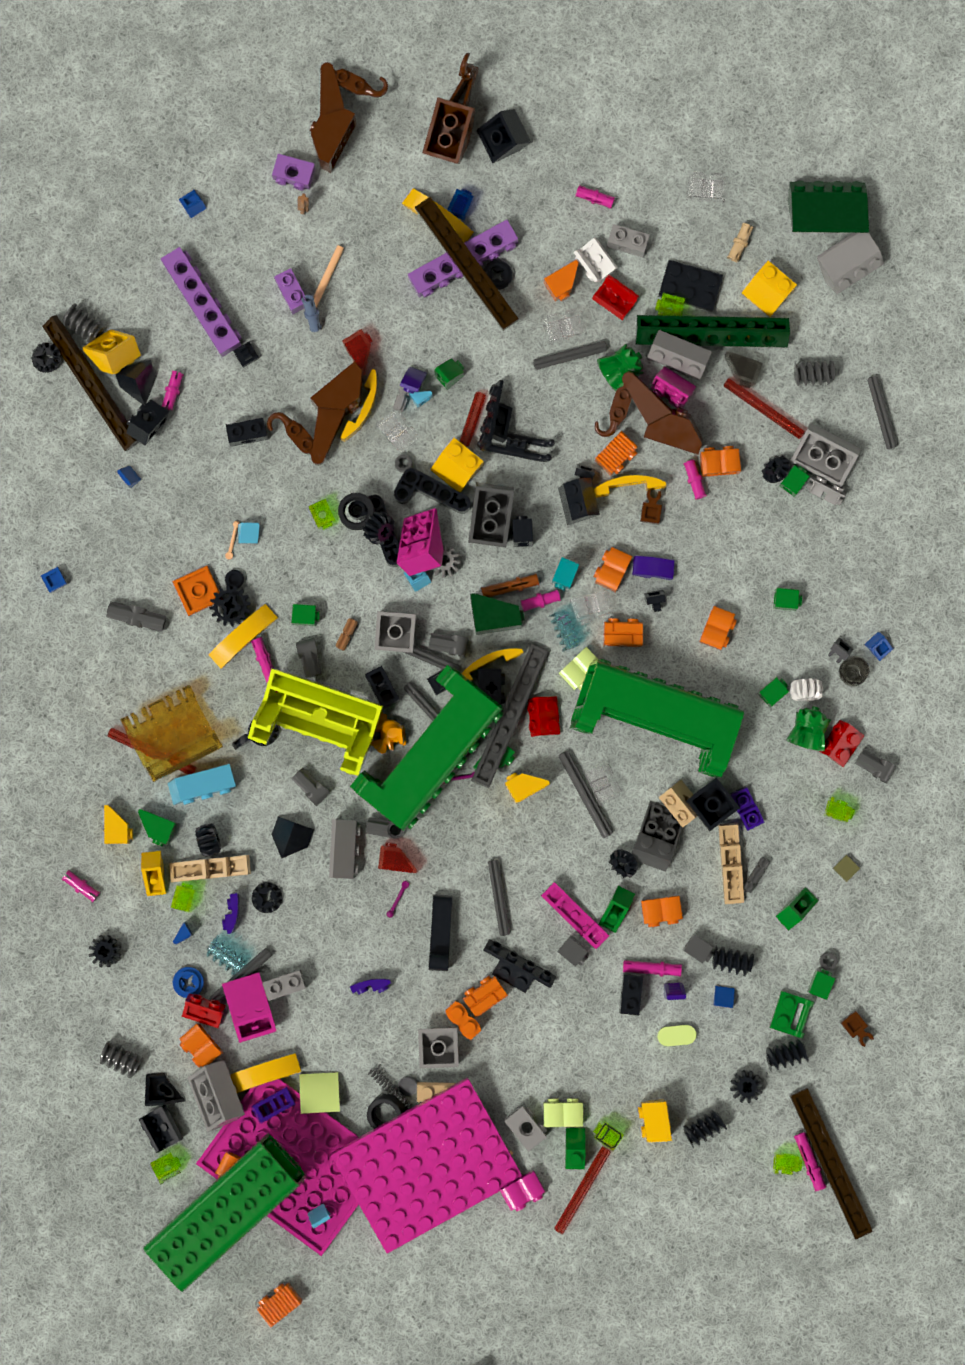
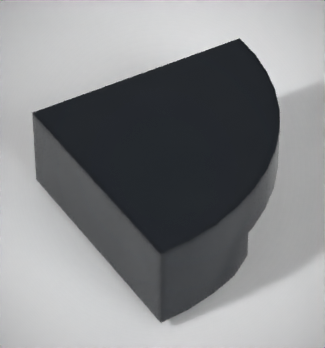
[232,734,252,750]

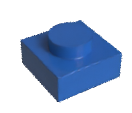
[41,567,67,593]

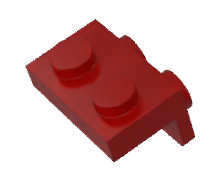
[592,275,639,321]
[527,696,560,737]
[819,720,864,768]
[181,993,226,1028]

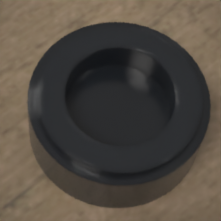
[225,570,244,589]

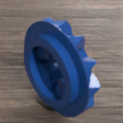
[173,967,204,998]

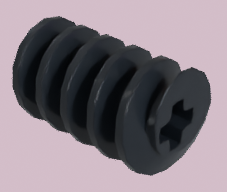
[712,945,754,976]
[766,1039,809,1072]
[683,1110,727,1149]

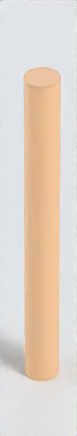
[313,245,344,308]

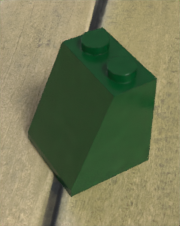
[470,593,525,635]

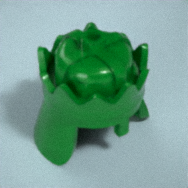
[597,344,644,391]
[786,706,831,751]

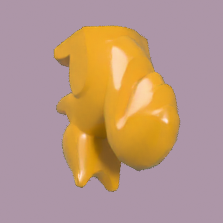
[371,712,406,754]

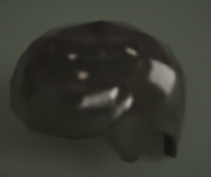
[838,656,870,687]

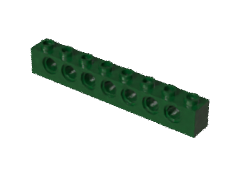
[636,315,790,348]

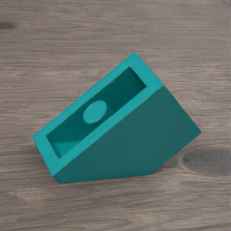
[552,557,579,591]

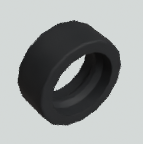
[338,493,375,530]
[367,1094,405,1129]

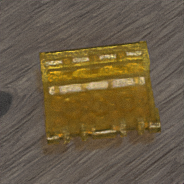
[120,685,223,783]

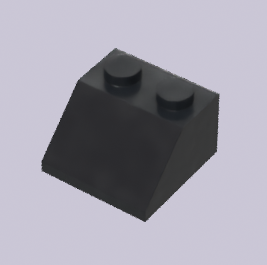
[476,109,531,163]
[558,478,600,525]
[686,777,740,832]

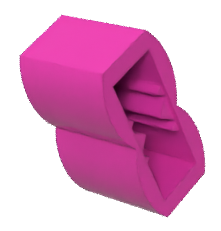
[500,1170,545,1212]

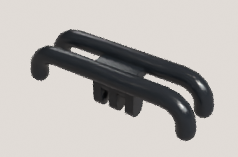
[477,426,555,462]

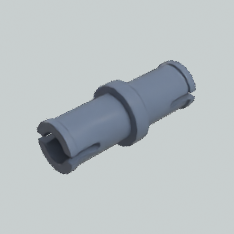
[301,295,322,332]

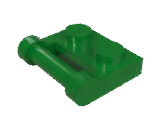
[769,991,814,1039]

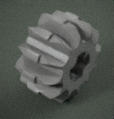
[431,545,461,578]

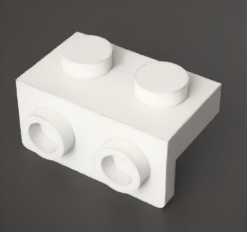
[574,238,618,282]

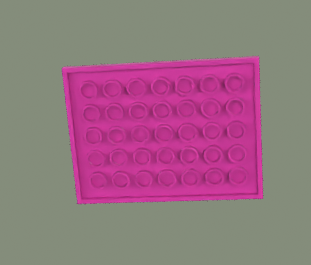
[331,1077,523,1254]
[196,1079,359,1256]

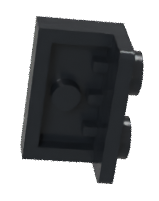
[139,1105,184,1153]

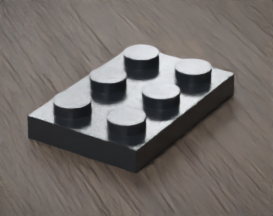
[658,260,723,312]

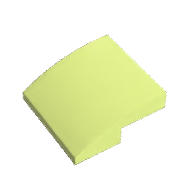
[299,1072,340,1114]

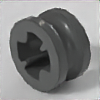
[395,455,412,473]
[819,953,837,970]

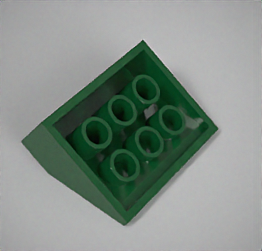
[788,181,869,233]

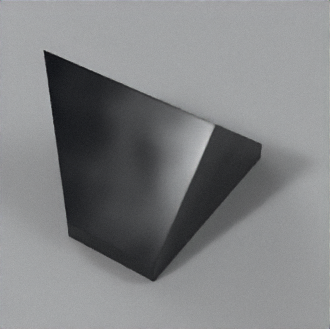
[115,360,156,405]
[271,817,314,859]
[145,1073,186,1107]

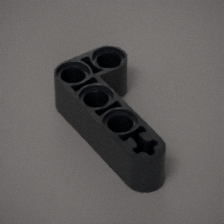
[394,468,471,514]
[348,494,399,567]
[428,894,453,971]

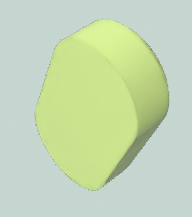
[657,1025,696,1046]

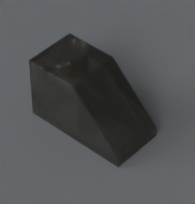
[724,351,763,389]

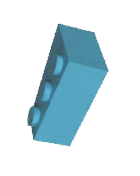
[167,764,236,805]

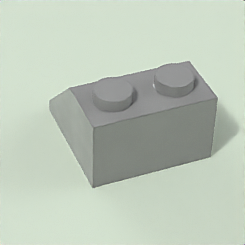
[374,611,417,653]
[418,1027,459,1069]

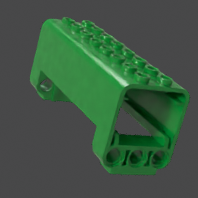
[570,659,744,778]
[350,665,504,831]
[143,1133,306,1292]

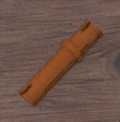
[481,574,539,597]

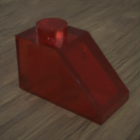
[342,329,373,375]
[378,842,417,874]

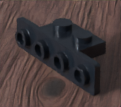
[479,380,513,452]
[483,939,556,993]

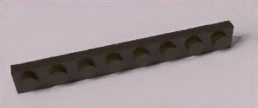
[415,197,519,331]
[42,315,138,451]
[790,1088,873,1240]

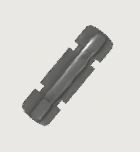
[743,857,770,893]

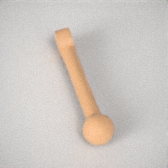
[225,521,240,560]

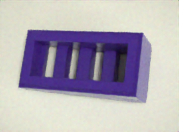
[664,982,686,1000]
[251,1087,295,1124]

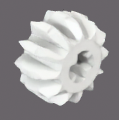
[790,678,823,701]

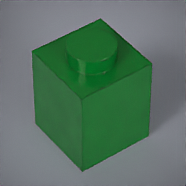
[779,465,810,497]
[773,588,802,611]
[291,604,320,626]
[757,677,789,708]
[807,969,836,1000]

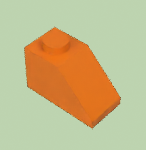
[543,259,578,302]

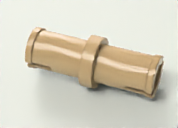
[727,223,754,263]

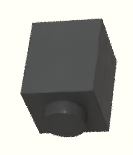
[683,934,714,963]
[557,937,588,967]

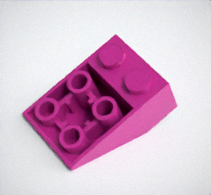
[651,366,696,408]
[397,508,443,576]
[222,972,276,1043]

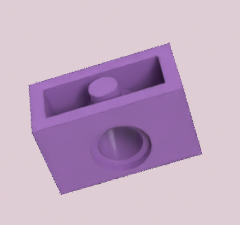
[272,154,315,191]
[274,268,306,315]

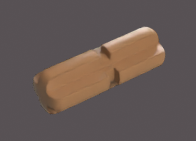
[298,193,309,215]
[336,618,358,651]

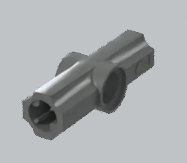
[106,601,167,632]

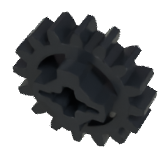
[209,585,251,627]

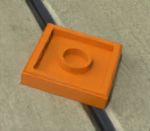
[172,566,223,616]

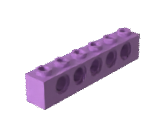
[408,219,518,298]
[160,247,242,357]

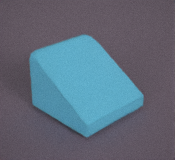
[409,391,433,407]
[238,523,260,544]
[403,571,431,592]
[308,1204,331,1228]

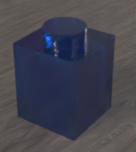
[447,189,474,221]

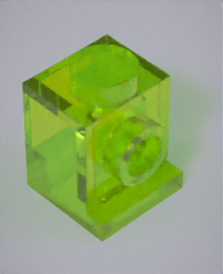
[655,293,685,316]
[308,498,336,530]
[823,797,855,823]
[150,1152,182,1185]
[773,1152,802,1175]

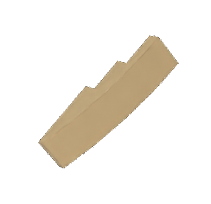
[718,823,744,904]
[169,855,251,882]

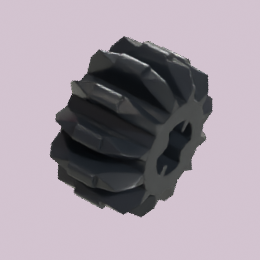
[362,512,396,545]
[195,823,221,857]
[89,935,122,968]
[730,1070,763,1103]

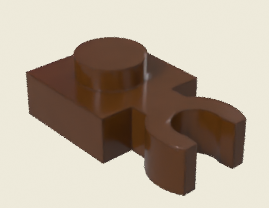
[640,490,662,525]
[840,1011,874,1047]

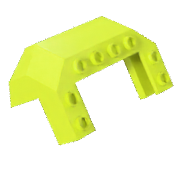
[248,668,383,776]

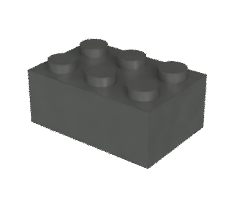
[468,482,514,548]

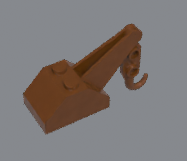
[422,53,479,164]
[309,62,388,173]
[267,361,363,466]
[594,371,703,455]

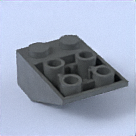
[631,801,682,872]

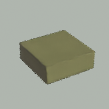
[832,855,860,882]

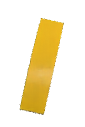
[402,189,474,243]
[340,369,377,442]
[594,475,666,498]
[209,604,278,669]
[461,648,524,681]
[230,1053,302,1093]

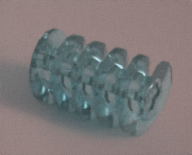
[548,609,583,652]
[206,935,249,976]

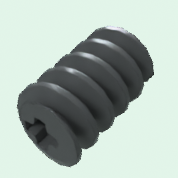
[63,303,105,343]
[794,361,835,386]
[100,1040,143,1078]

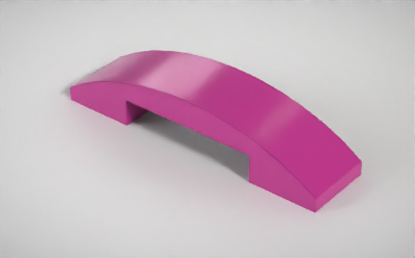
[541,882,609,949]

